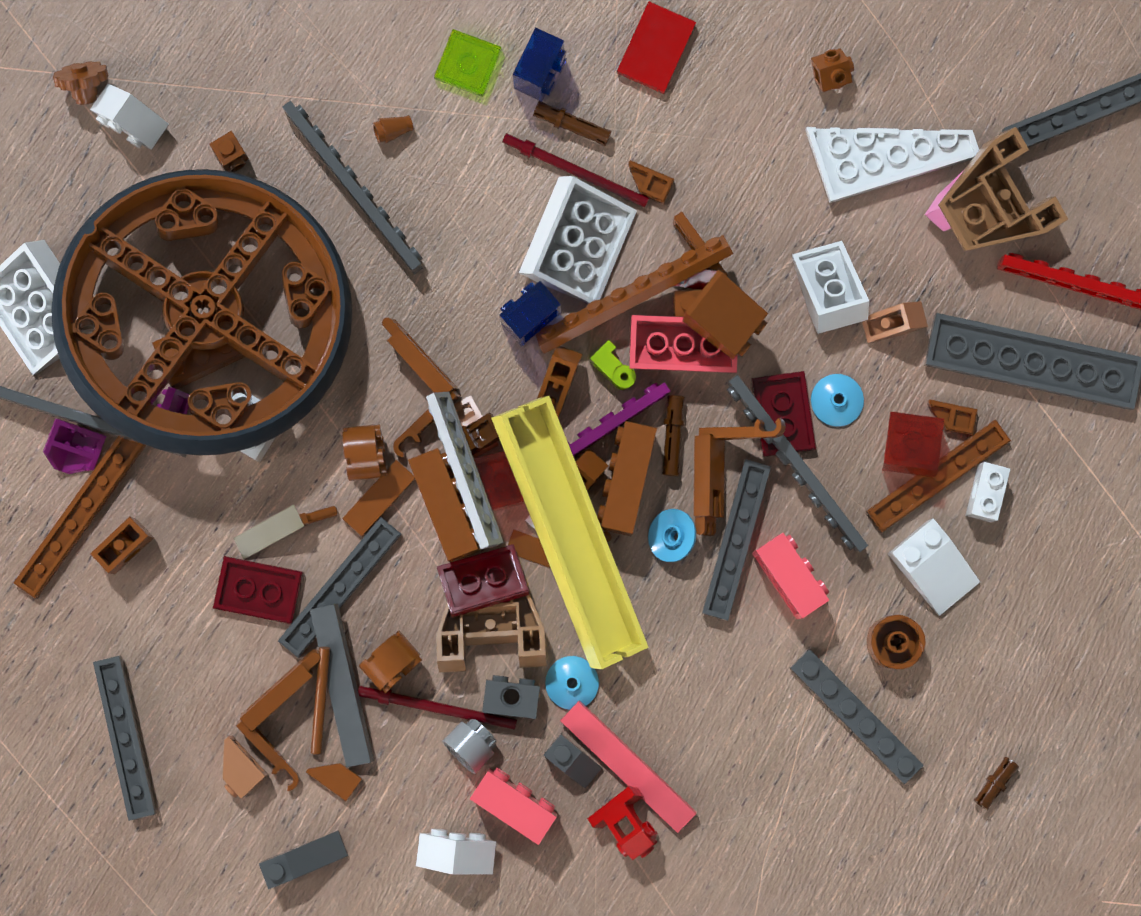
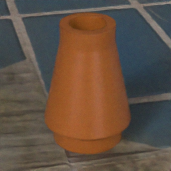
[373,115,414,144]

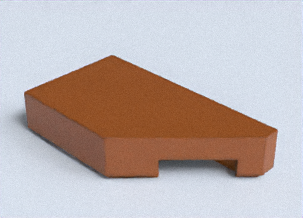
[628,160,674,205]
[927,399,978,436]
[306,763,363,801]

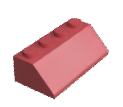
[629,315,738,373]

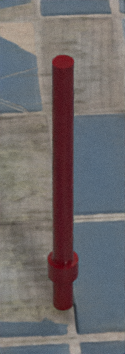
[502,133,649,208]
[358,686,517,730]

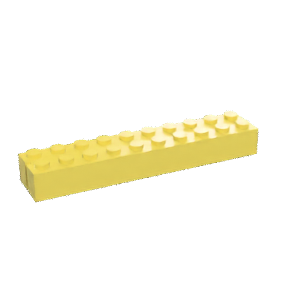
[491,396,649,669]

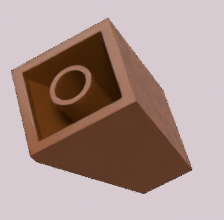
[682,269,768,360]

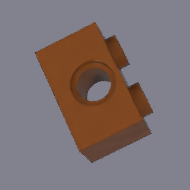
[90,517,154,575]

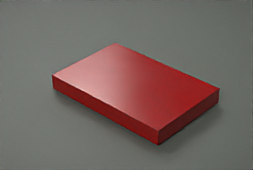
[617,1,696,94]

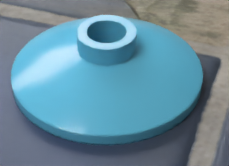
[811,374,864,427]
[648,509,696,562]
[545,656,599,710]

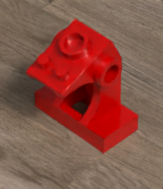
[587,786,658,860]

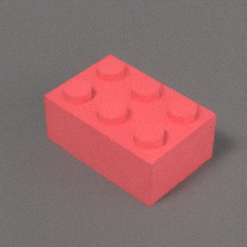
[752,533,829,619]
[470,767,557,845]

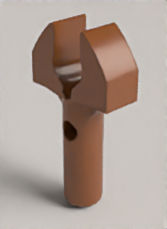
[299,506,338,526]

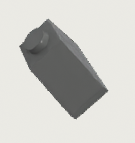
[543,733,602,788]

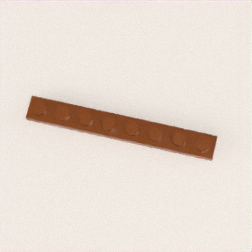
[535,235,733,354]

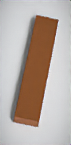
[865,419,1011,533]

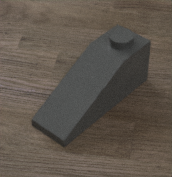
[259,830,348,890]

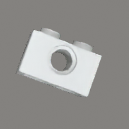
[965,462,1010,522]

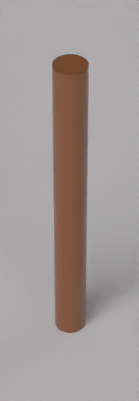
[311,647,330,754]

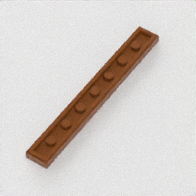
[13,436,146,598]

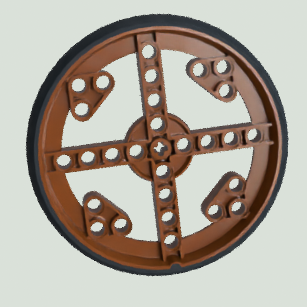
[51,169,352,455]

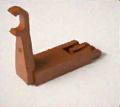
[382,317,461,458]
[694,418,786,536]
[236,649,320,791]

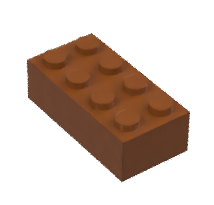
[597,421,657,537]
[408,448,480,562]

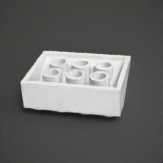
[519,176,637,304]
[0,240,95,375]

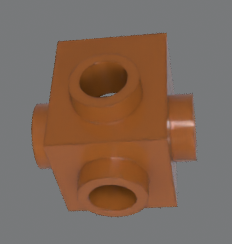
[811,48,854,92]

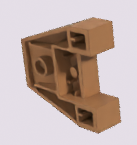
[938,127,1068,251]
[436,594,547,673]

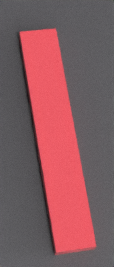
[560,700,697,833]

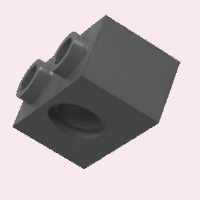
[482,675,540,719]

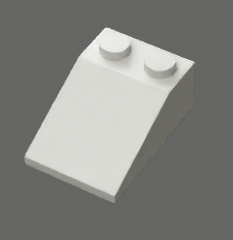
[792,241,869,334]
[888,519,980,616]

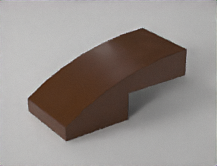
[462,413,500,455]

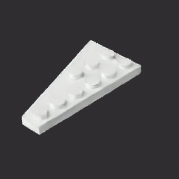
[805,127,979,203]

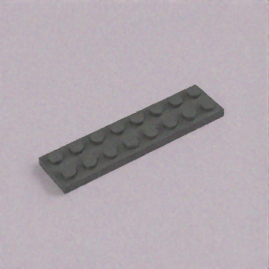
[924,313,1141,410]

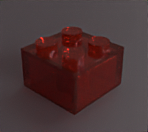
[882,412,944,478]
[474,451,525,512]

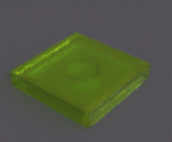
[434,29,502,97]

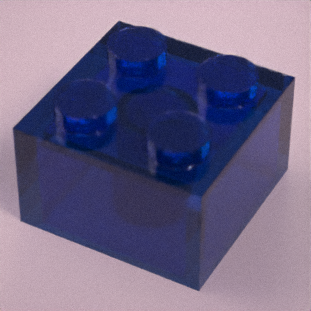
[513,27,567,101]
[499,281,561,347]

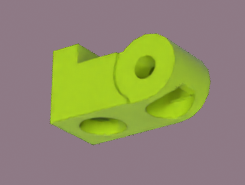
[589,340,636,390]

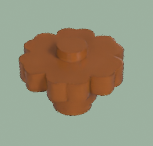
[53,61,109,105]

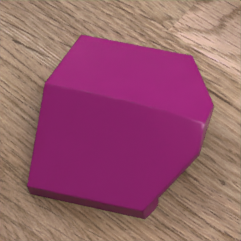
[43,418,106,474]

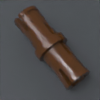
[974,757,1019,810]

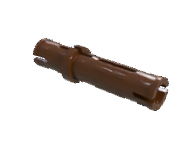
[533,100,612,146]
[662,395,685,476]

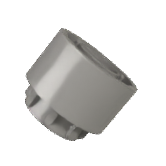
[442,719,497,774]

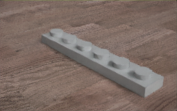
[426,392,504,549]

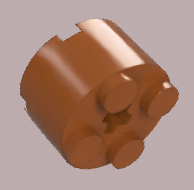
[342,424,387,481]
[867,615,926,669]
[359,630,422,693]

